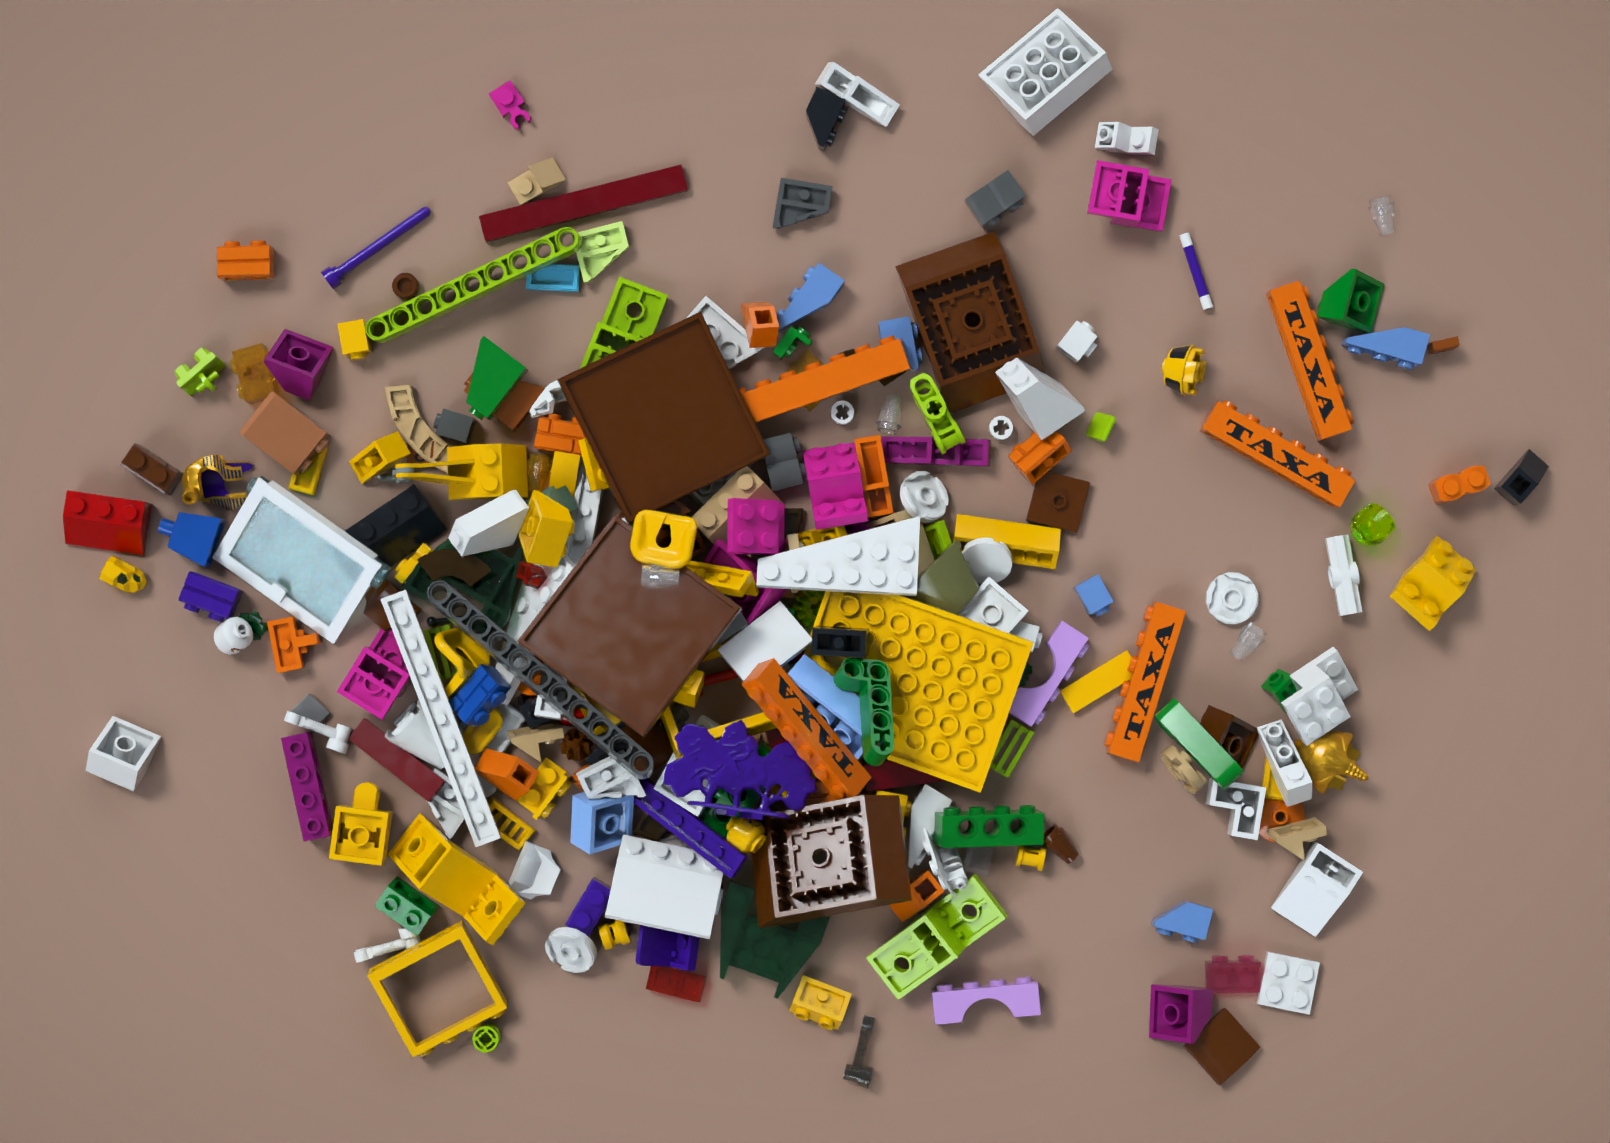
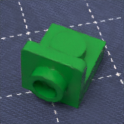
[773,326,812,360]
[1261,669,1298,713]

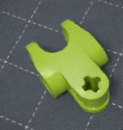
[910,373,966,455]

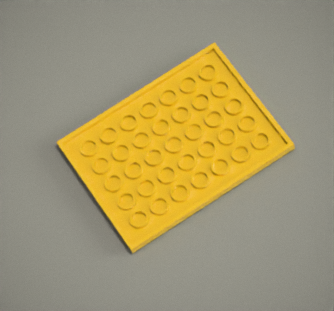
[804,591,1034,793]

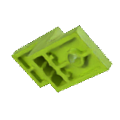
[580,276,669,368]
[866,873,1008,1000]

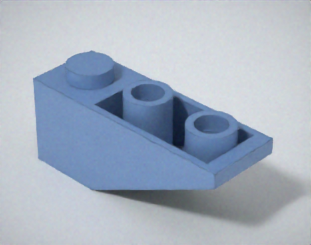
[777,263,845,333]
[1341,327,1430,370]

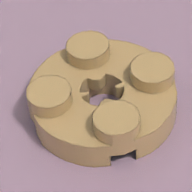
[1160,745,1207,794]

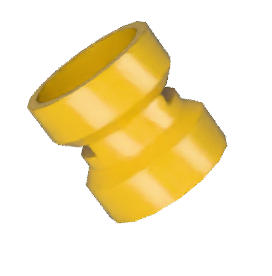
[598,920,631,950]

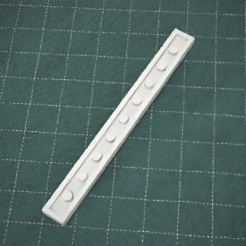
[534,458,604,720]
[381,589,501,847]

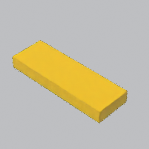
[1060,650,1132,713]

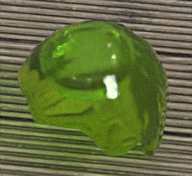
[1350,503,1395,547]

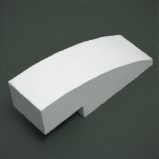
[814,62,900,127]

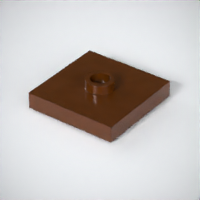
[1026,471,1090,533]

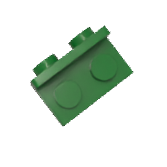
[375,877,440,935]

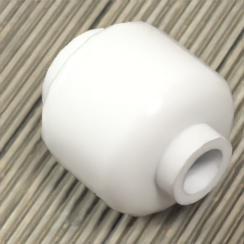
[214,617,253,655]

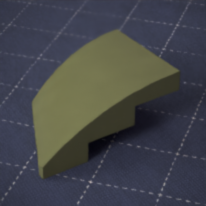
[903,539,980,614]

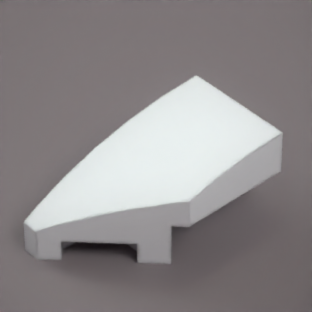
[529,380,567,418]

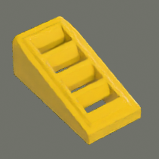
[488,796,535,851]

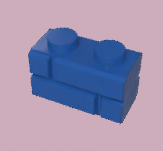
[450,664,511,727]

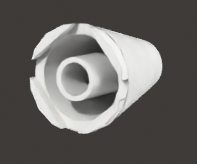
[385,699,445,770]

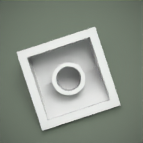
[85,716,161,791]

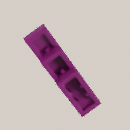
[881,436,991,466]

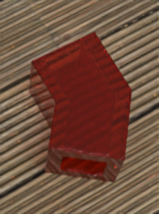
[515,562,547,589]

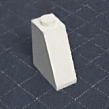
[448,490,529,556]

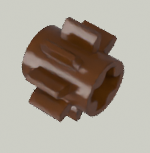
[559,728,594,761]

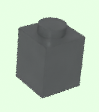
[433,409,476,445]

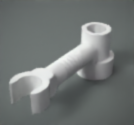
[284,711,352,754]
[354,926,421,963]

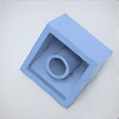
[570,792,634,855]

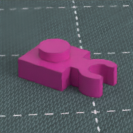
[489,80,531,130]

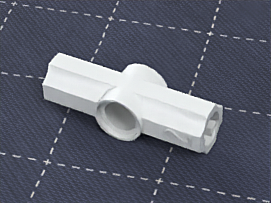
[1325,534,1363,616]

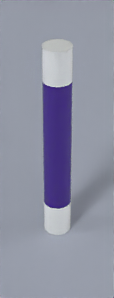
[1179,232,1213,310]

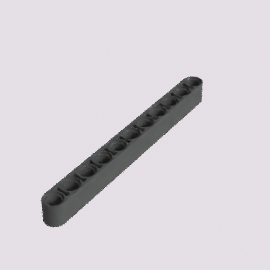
[427,581,654,780]

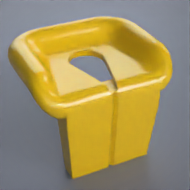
[630,510,697,569]
[434,628,490,699]

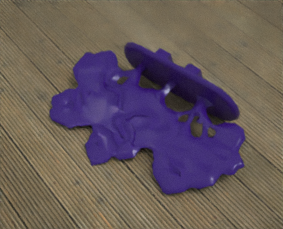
[663,720,817,820]

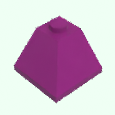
[264,329,333,401]
[1149,984,1213,1044]

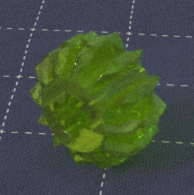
[791,590,825,627]

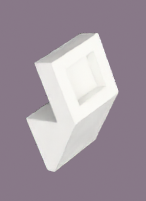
[1095,122,1159,155]

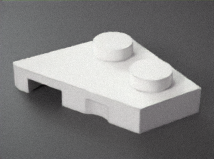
[576,749,646,799]
[426,768,465,840]

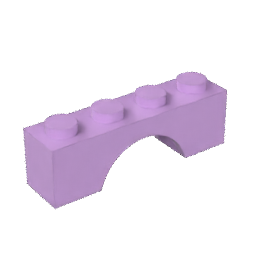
[1009,621,1089,727]
[931,976,1041,1025]

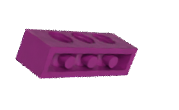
[281,732,333,842]

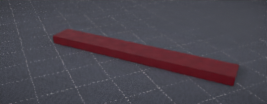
[479,164,688,242]

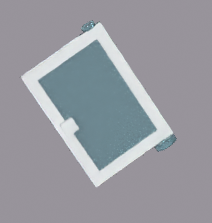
[212,476,392,644]

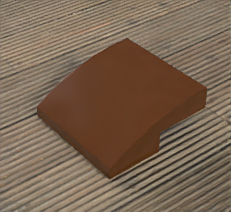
[621,718,673,772]
[1183,1008,1260,1085]

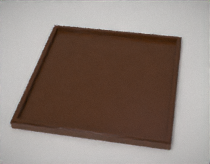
[557,312,770,523]
[517,515,742,738]

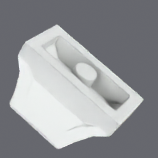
[508,841,560,900]

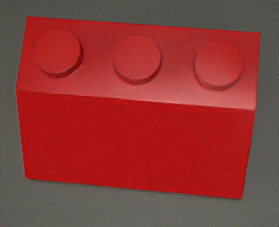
[63,490,152,555]

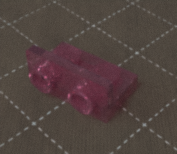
[1205,955,1261,993]

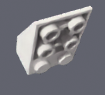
[1271,842,1363,937]

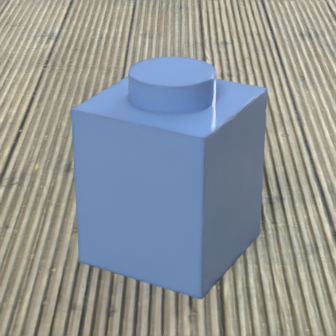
[1073,574,1114,617]

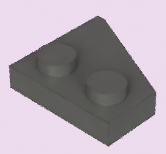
[773,178,833,229]

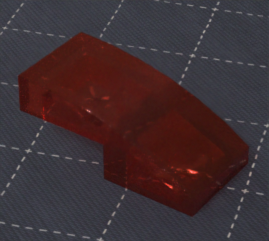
[646,966,707,1002]

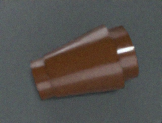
[1043,824,1079,864]

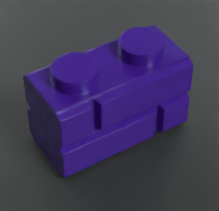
[178,571,243,622]
[565,877,611,937]

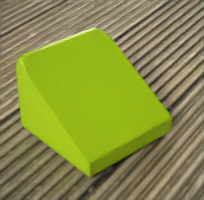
[1086,412,1116,443]

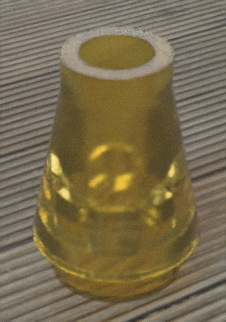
[527,453,552,492]

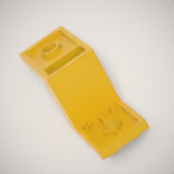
[388,813,525,946]

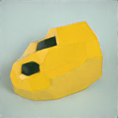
[99,555,147,593]

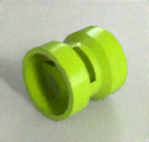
[472,1023,501,1053]

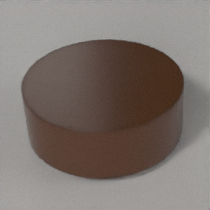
[392,273,419,300]

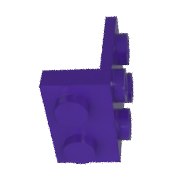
[636,925,700,971]

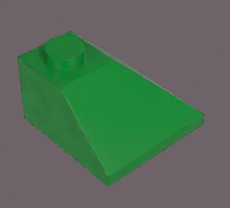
[1317,269,1385,334]

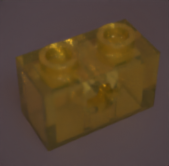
[230,343,280,404]

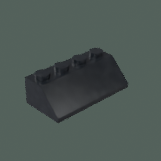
[327,484,447,582]

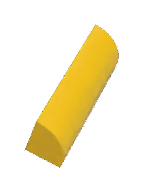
[952,514,1061,569]

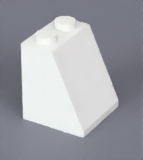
[995,358,1085,440]

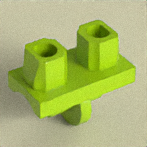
[175,347,226,396]

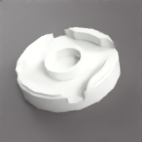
[900,471,949,523]
[962,537,1013,583]
[1205,572,1258,624]
[545,927,597,973]

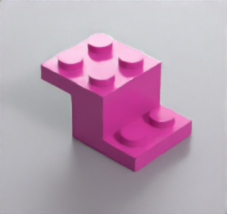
[1087,160,1172,232]
[803,443,868,530]
[727,498,785,556]
[337,629,412,720]

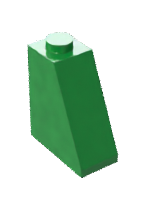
[466,336,528,420]

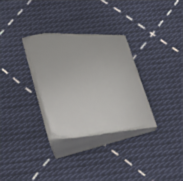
[290,694,330,731]

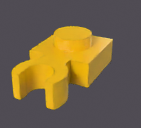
[394,543,433,585]

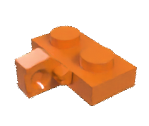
[267,616,321,673]

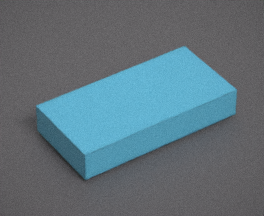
[526,264,580,292]

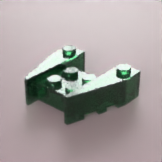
[403,539,525,643]
[720,880,830,999]

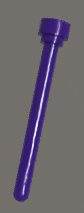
[321,207,431,289]

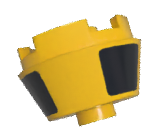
[1162,345,1206,396]

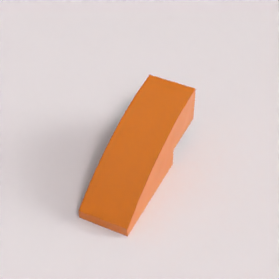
[854,435,894,520]

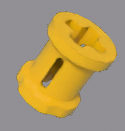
[1015,845,1046,871]

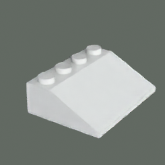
[978,8,1113,136]
[605,835,723,939]

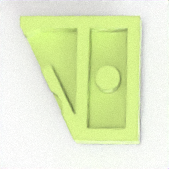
[572,221,629,284]

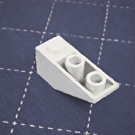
[1257,719,1312,807]
[907,784,953,869]

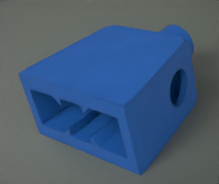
[158,512,226,567]

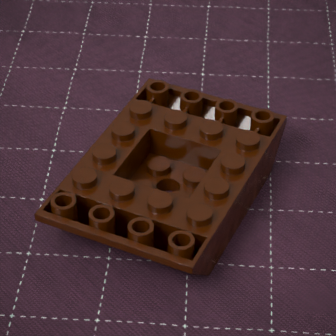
[895,232,1046,414]
[751,795,912,928]

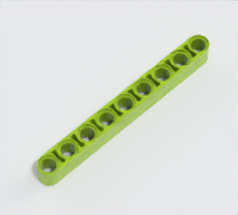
[365,227,582,343]

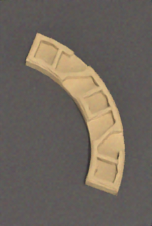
[385,385,452,473]

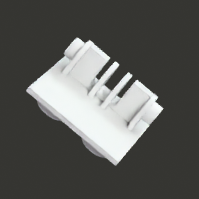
[922,828,968,898]

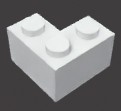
[1205,778,1266,840]

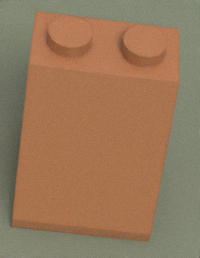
[239,391,331,476]

